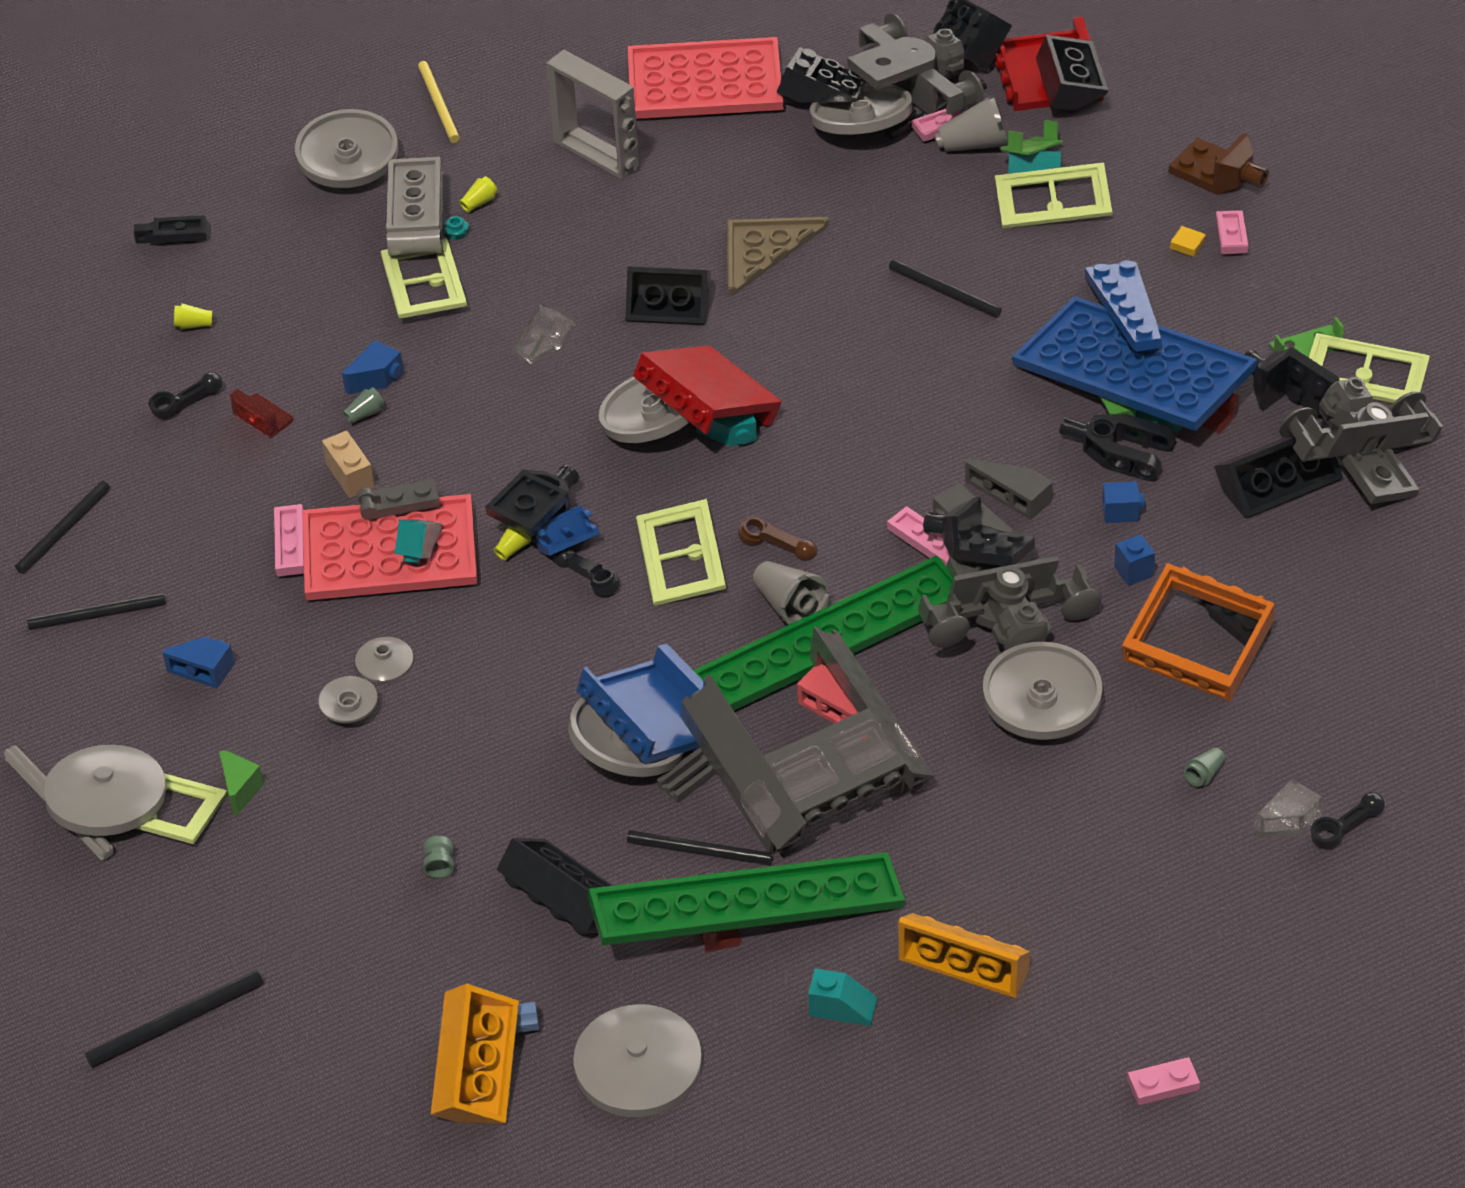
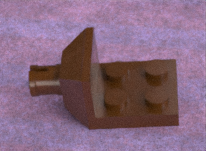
[1168,133,1269,195]

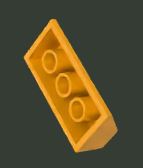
[898,913,1030,998]
[431,984,519,1124]

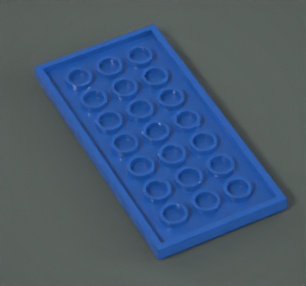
[1012,296,1257,431]

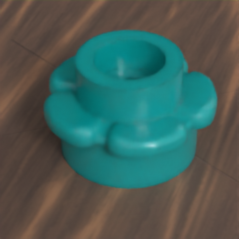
[443,216,469,240]

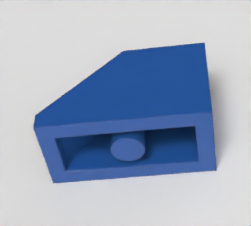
[342,340,403,394]
[163,637,235,688]

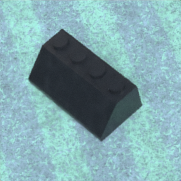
[1214,425,1343,518]
[496,838,613,935]

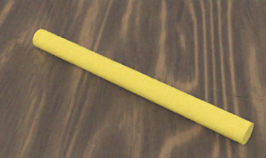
[418,61,460,143]

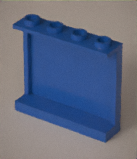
[576,644,704,764]

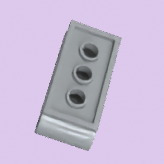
[386,157,443,256]

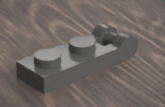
[357,479,440,520]

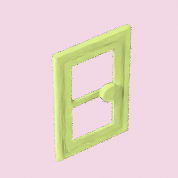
[995,162,1112,229]
[380,238,467,318]
[1309,333,1430,403]
[636,499,727,606]
[136,773,228,844]

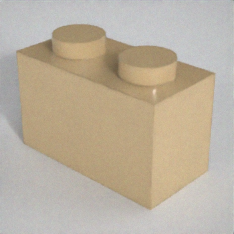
[322,431,375,498]

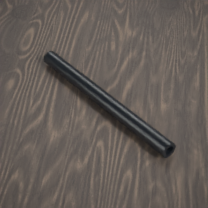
[85,970,263,1067]

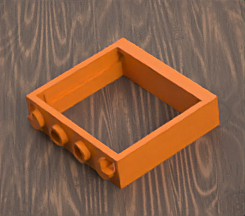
[1122,563,1275,702]

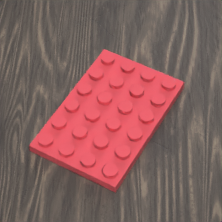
[628,37,783,119]
[302,494,478,601]

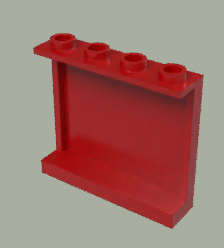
[995,16,1104,111]
[633,345,782,434]

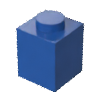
[1102,481,1145,523]
[1114,534,1155,586]

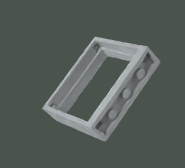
[546,50,639,180]

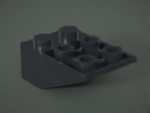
[933,0,1012,70]
[777,47,867,103]

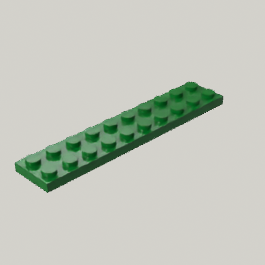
[693,555,953,711]
[588,852,905,946]

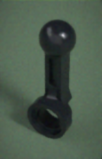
[148,372,222,419]
[554,547,620,596]
[1311,792,1385,848]

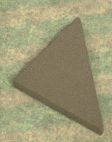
[727,217,828,296]

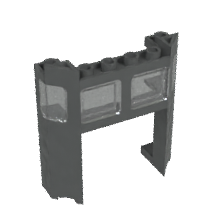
[680,627,935,855]

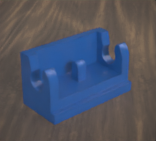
[533,505,600,556]

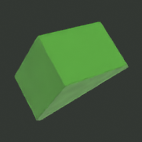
[219,750,264,815]

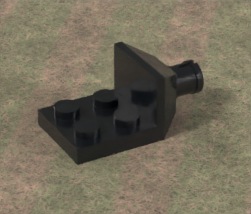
[1244,347,1340,420]
[485,464,579,537]
[923,497,1035,566]

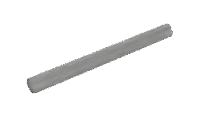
[4,746,114,861]

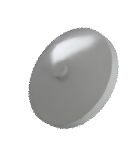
[810,84,913,134]
[295,109,398,188]
[599,377,689,443]
[983,642,1102,740]
[568,697,684,777]
[44,745,166,836]
[573,1004,702,1117]

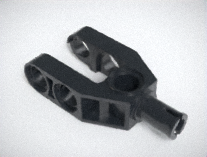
[1059,414,1176,481]

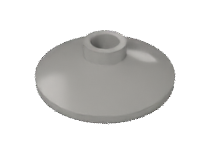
[355,637,414,683]
[318,676,378,723]

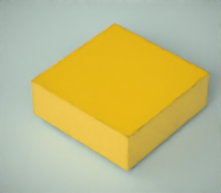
[1170,226,1206,257]

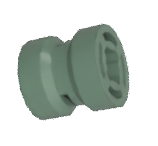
[423,836,454,879]

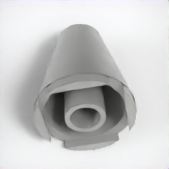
[935,96,1008,152]
[753,561,829,625]

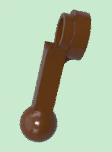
[738,517,817,561]

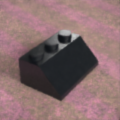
[1036,35,1109,111]
[625,266,711,324]

